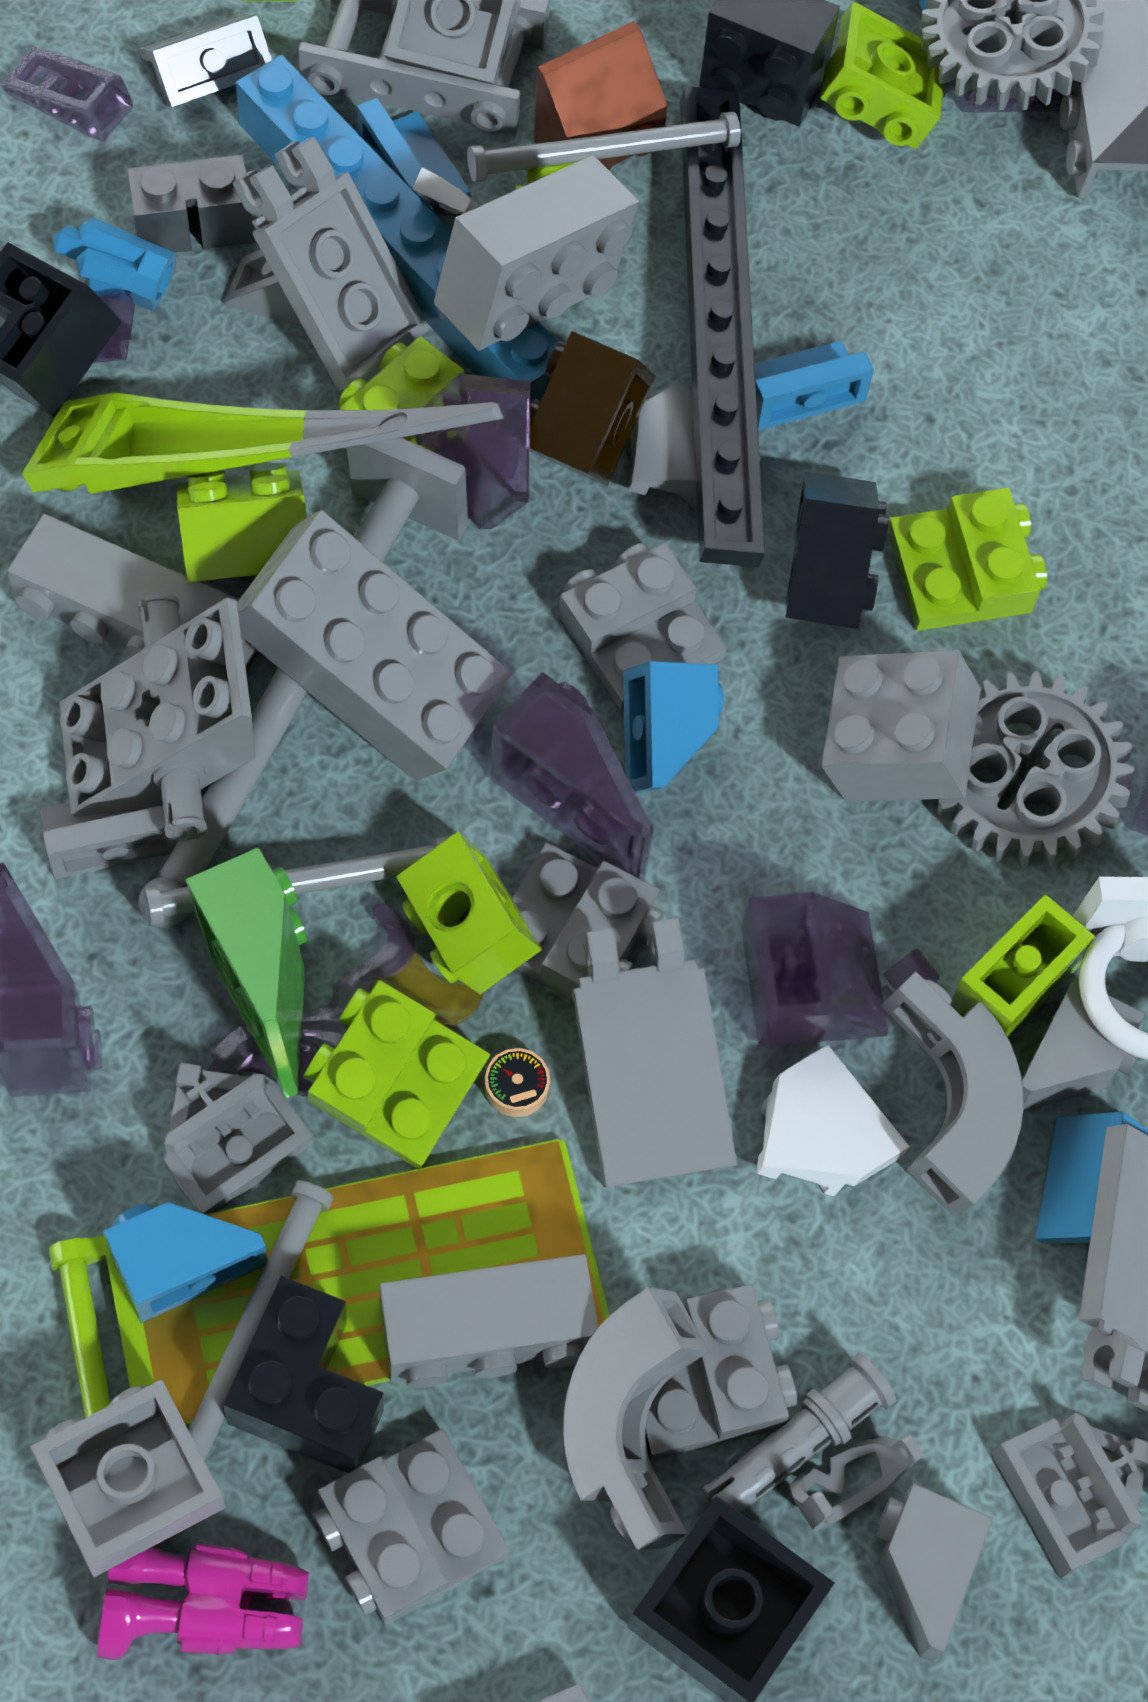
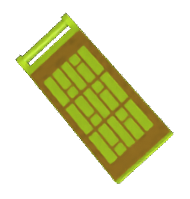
[49,1139,610,1427]

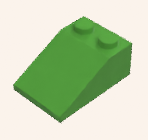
[185,847,308,1099]

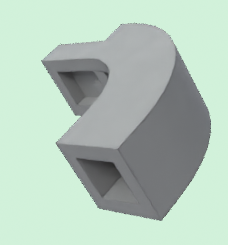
[880,972,1023,1216]
[563,1287,709,1550]

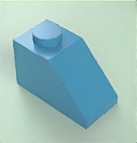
[623,661,724,794]
[103,1202,267,1323]

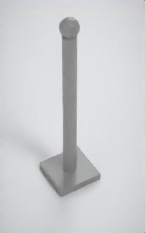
[139,438,468,928]

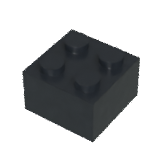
[699,0,840,127]
[627,1495,835,1702]

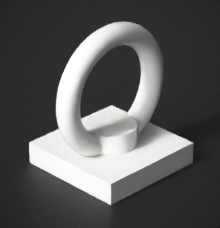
[1072,877,1148,1060]

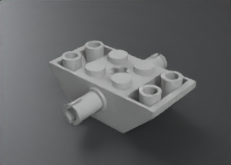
[59,593,256,841]

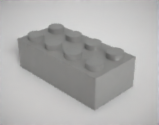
[237,510,512,780]

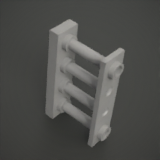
[298,0,550,134]

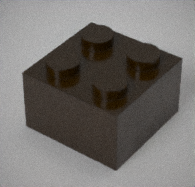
[521,331,656,486]

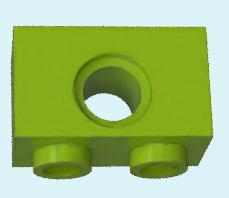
[396,831,542,995]
[952,894,1095,1040]

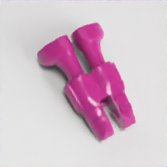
[97,1542,310,1660]

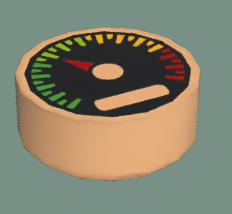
[484,1048,550,1118]

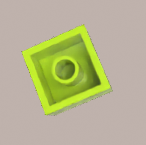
[177,463,307,583]

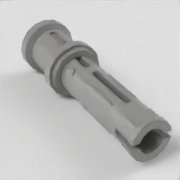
[701,1353,897,1514]

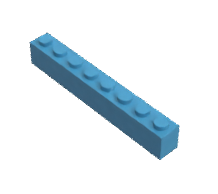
[236,54,559,423]

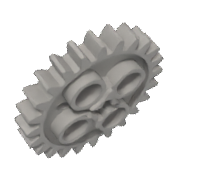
[921,0,1105,110]
[937,671,1134,868]

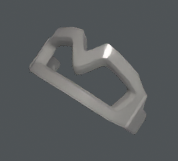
[790,1435,923,1531]

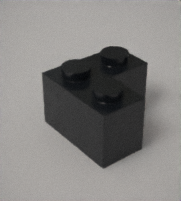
[0,242,123,417]
[785,471,889,629]
[223,1276,384,1473]

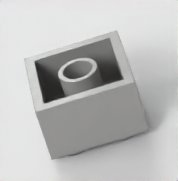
[822,650,980,801]

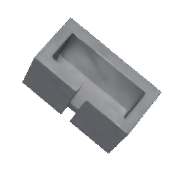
[127,155,255,253]

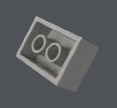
[434,155,640,351]

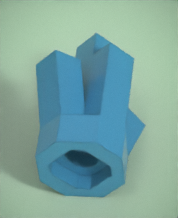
[54,218,176,311]

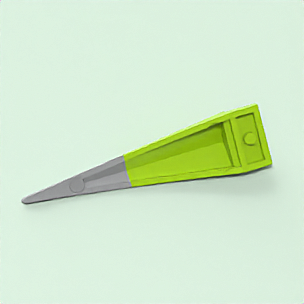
[22,392,504,494]

